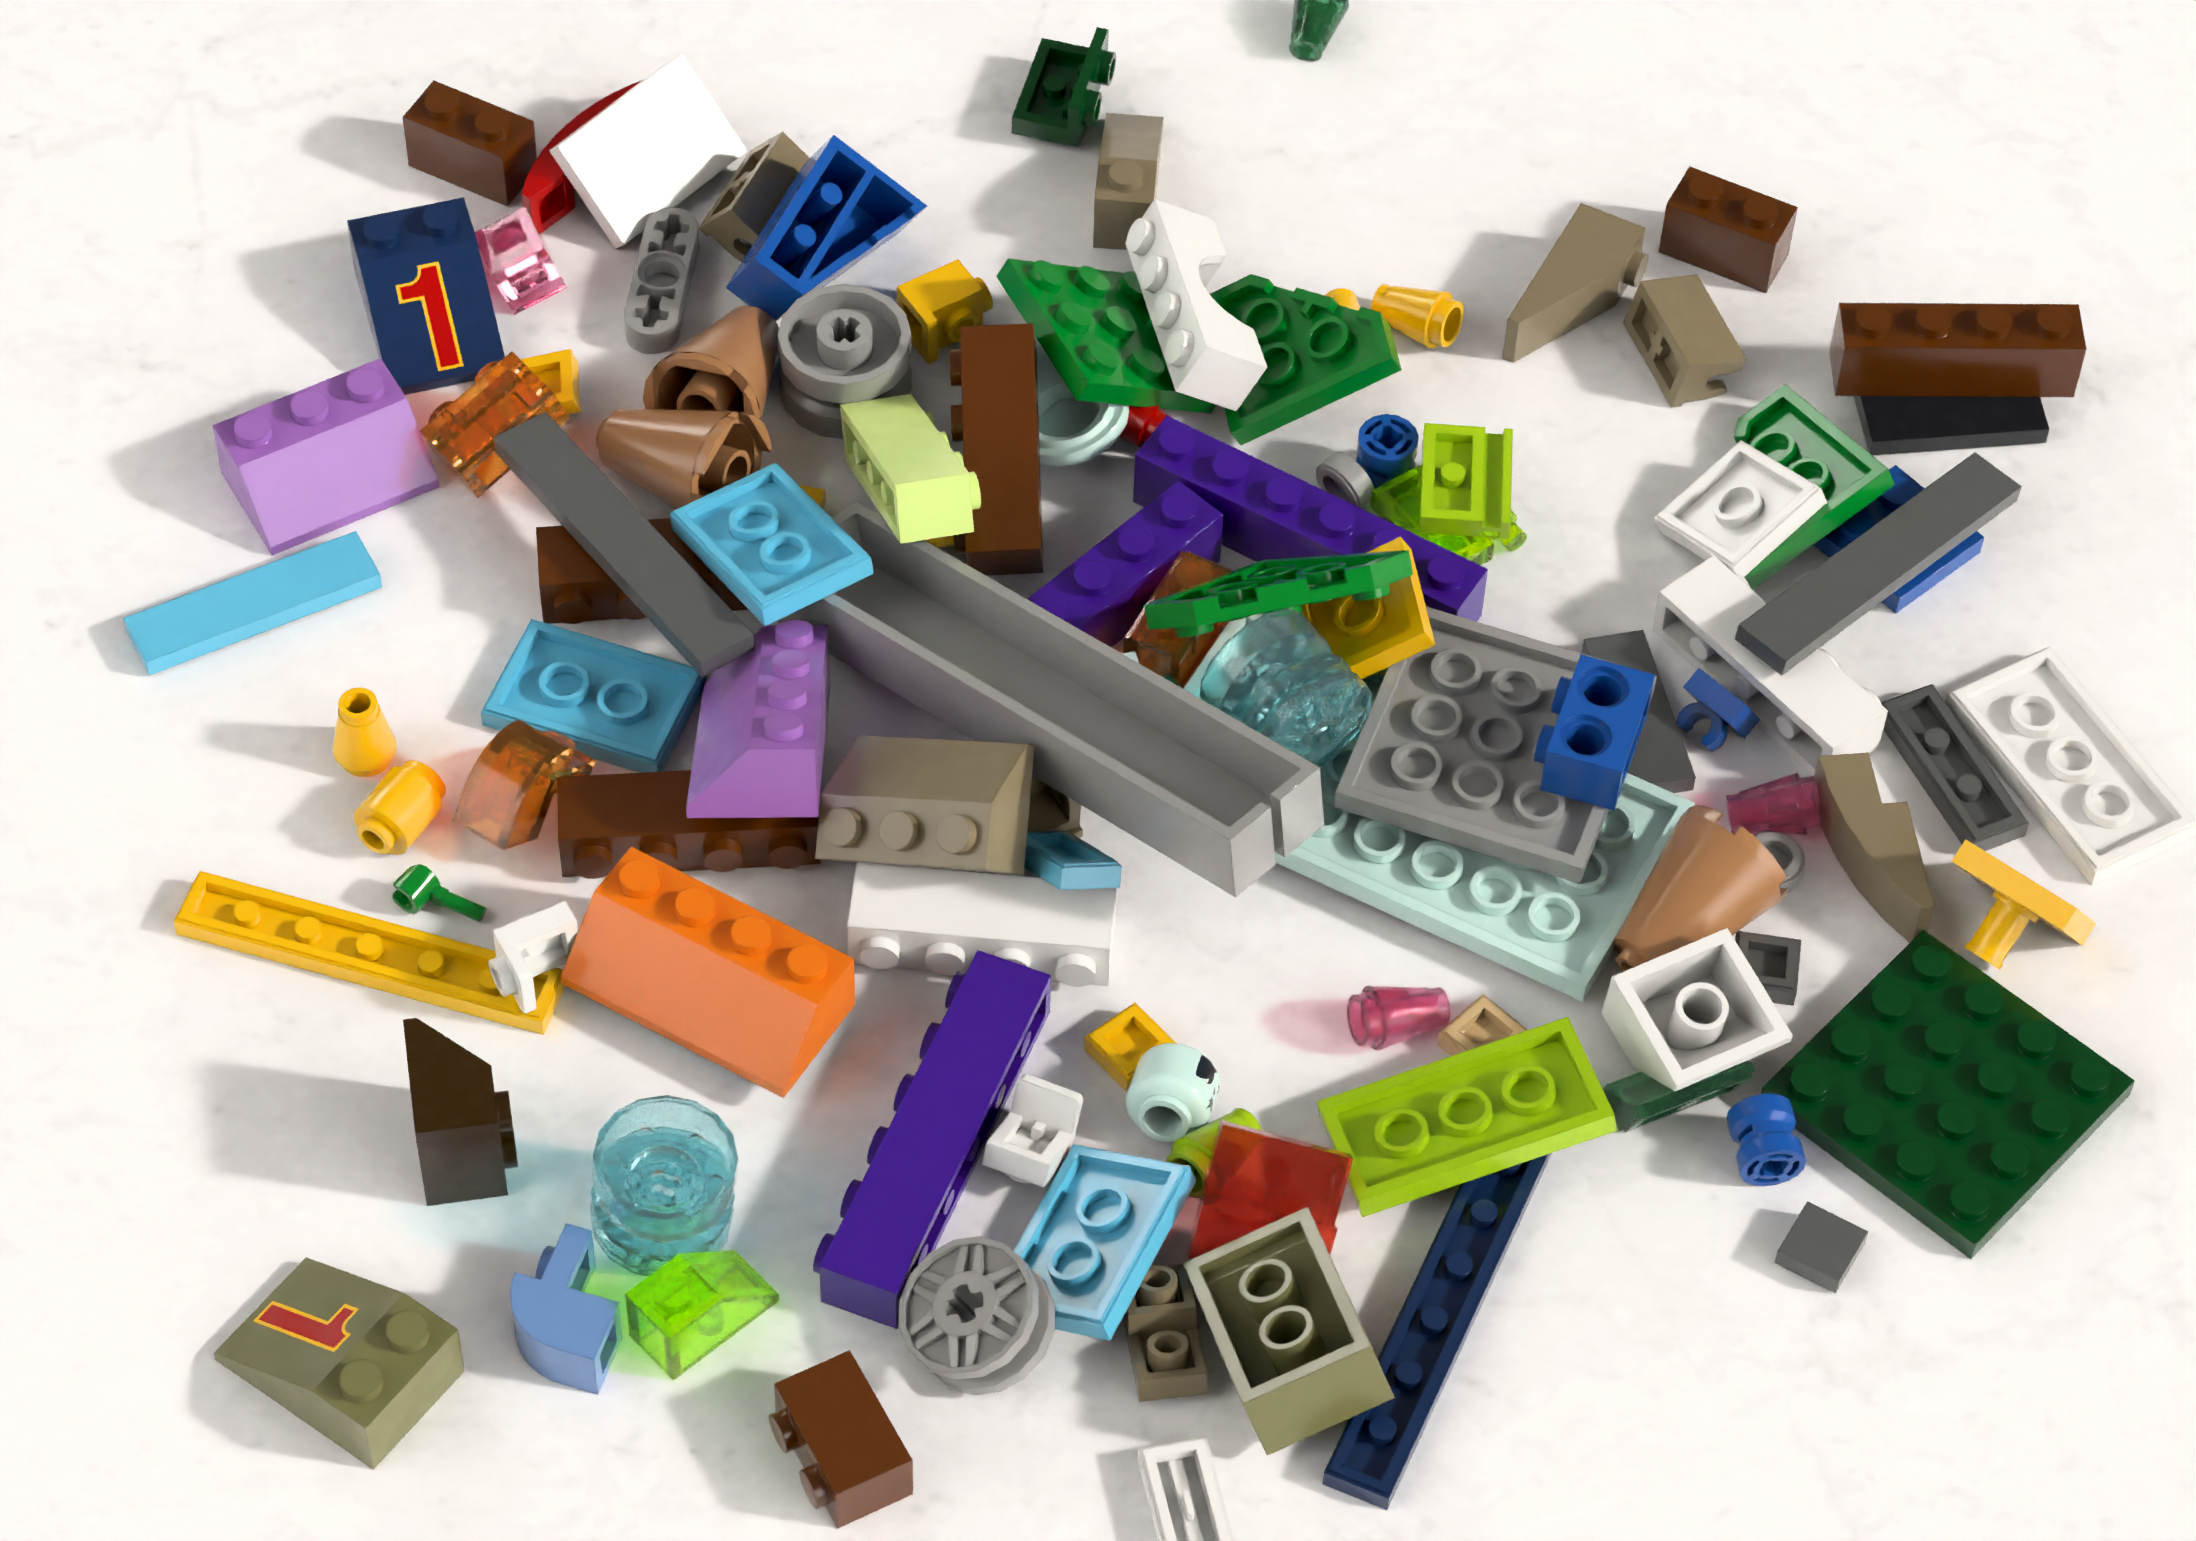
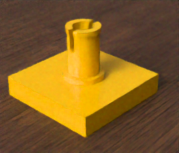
[1296,536,1435,697]
[1951,839,2096,970]

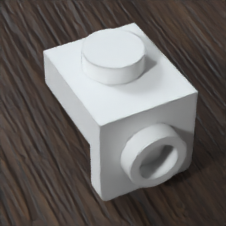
[488,900,578,1014]
[982,1074,1083,1188]

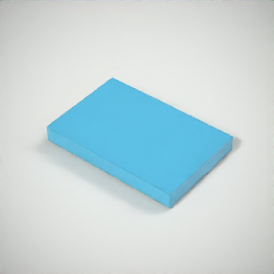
[669,463,874,626]
[481,619,706,773]
[1014,1144,1196,1341]

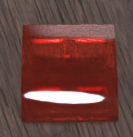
[1187,1120,1353,1260]

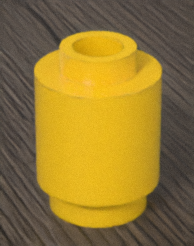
[354,760,446,855]

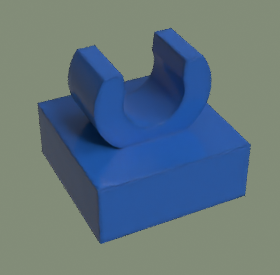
[1676,668,1761,752]

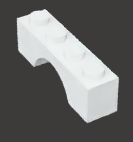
[1125,199,1267,411]

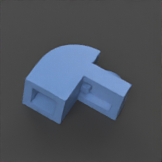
[510,1223,623,1395]

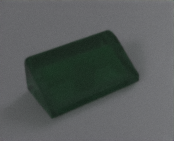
[1603,1060,1756,1133]

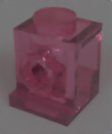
[475,206,567,315]

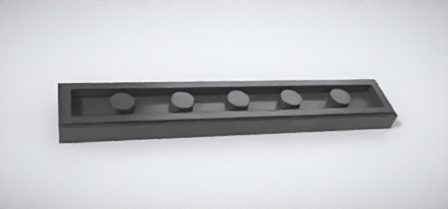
[493,411,755,677]
[1735,452,2022,676]

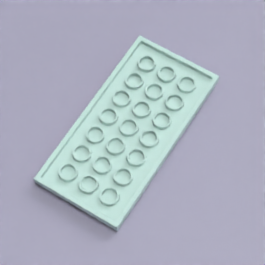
[1183,613,1695,1002]

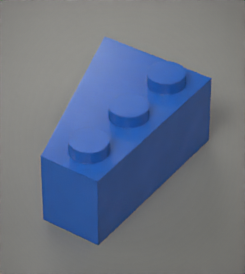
[726,135,927,321]

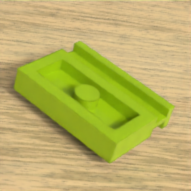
[1419,423,1513,539]

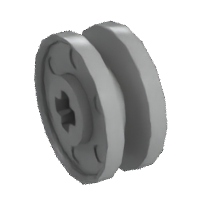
[899,1236,1055,1395]

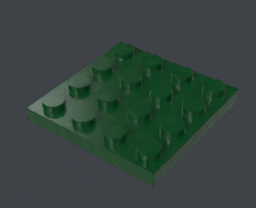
[1761,929,2135,1259]

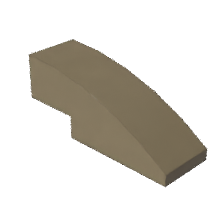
[1810,752,1934,943]

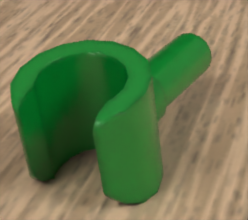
[392,864,487,922]

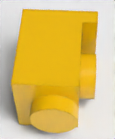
[897,259,993,364]

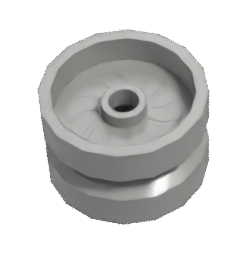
[778,284,912,439]

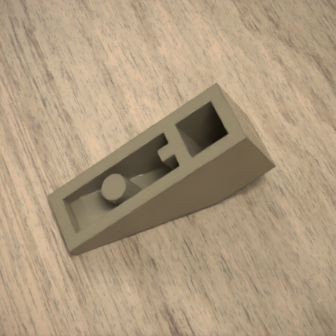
[1093,113,1164,250]
[1502,203,1649,363]

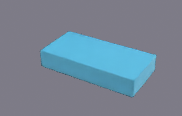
[1024,831,1122,890]

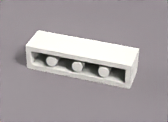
[1652,555,1888,776]
[847,862,1117,987]

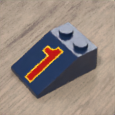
[347,197,508,395]

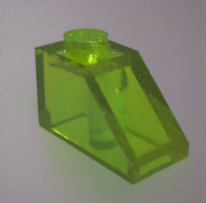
[625,1250,779,1381]

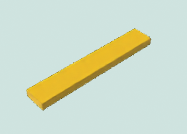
[174,871,566,1035]

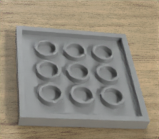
[1334,607,1657,884]

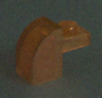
[452,719,596,850]

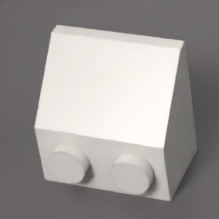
[1601,928,1793,1091]

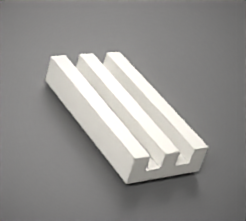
[1138,1436,1234,1541]

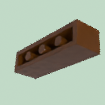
[1829,303,2086,397]
[949,323,1044,575]
[536,518,749,624]
[557,770,821,879]

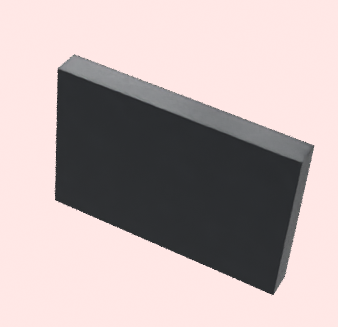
[1854,396,2049,455]

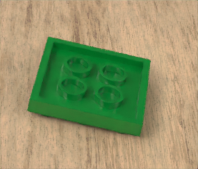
[996,259,1217,414]

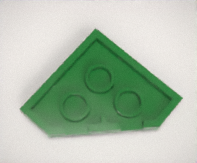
[1210,274,1402,445]
[1734,384,1895,590]
[1144,550,1413,638]

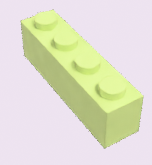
[840,394,981,544]

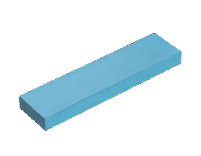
[123,531,382,676]

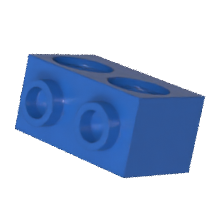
[1534,654,1655,811]

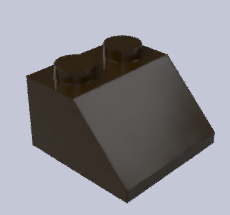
[403,1018,518,1206]

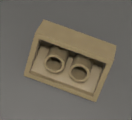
[815,735,1035,875]

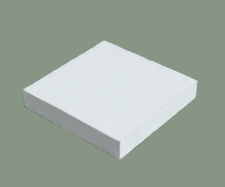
[1654,440,1827,577]

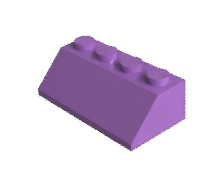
[686,620,830,818]

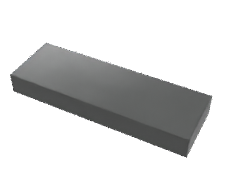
[1581,630,1696,793]
[1881,684,2029,851]

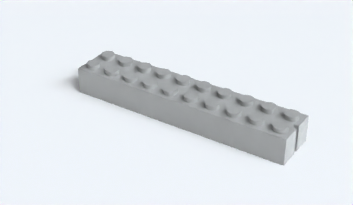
[777,501,1324,898]

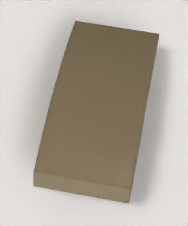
[1124,1264,1208,1402]

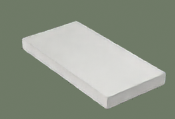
[1945,646,2196,885]

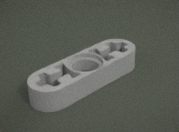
[624,207,699,354]

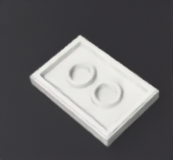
[549,54,747,248]

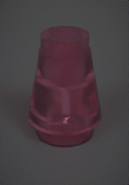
[1726,772,1822,835]
[1347,986,1450,1051]

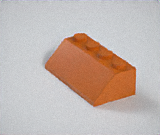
[561,846,855,1098]

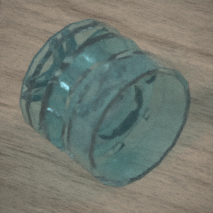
[1200,609,1372,768]
[590,1095,738,1279]

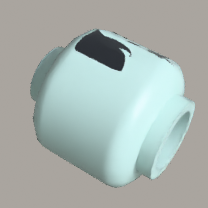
[1126,1043,1220,1142]

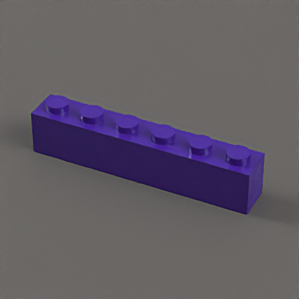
[1133,415,1488,622]
[813,950,1051,1329]

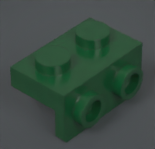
[1012,27,1116,147]

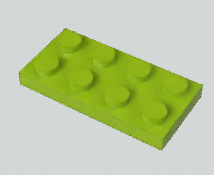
[1316,1017,1617,1217]

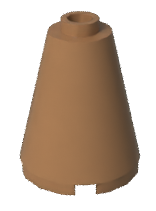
[643,306,779,420]
[596,408,771,510]
[1613,805,1788,972]

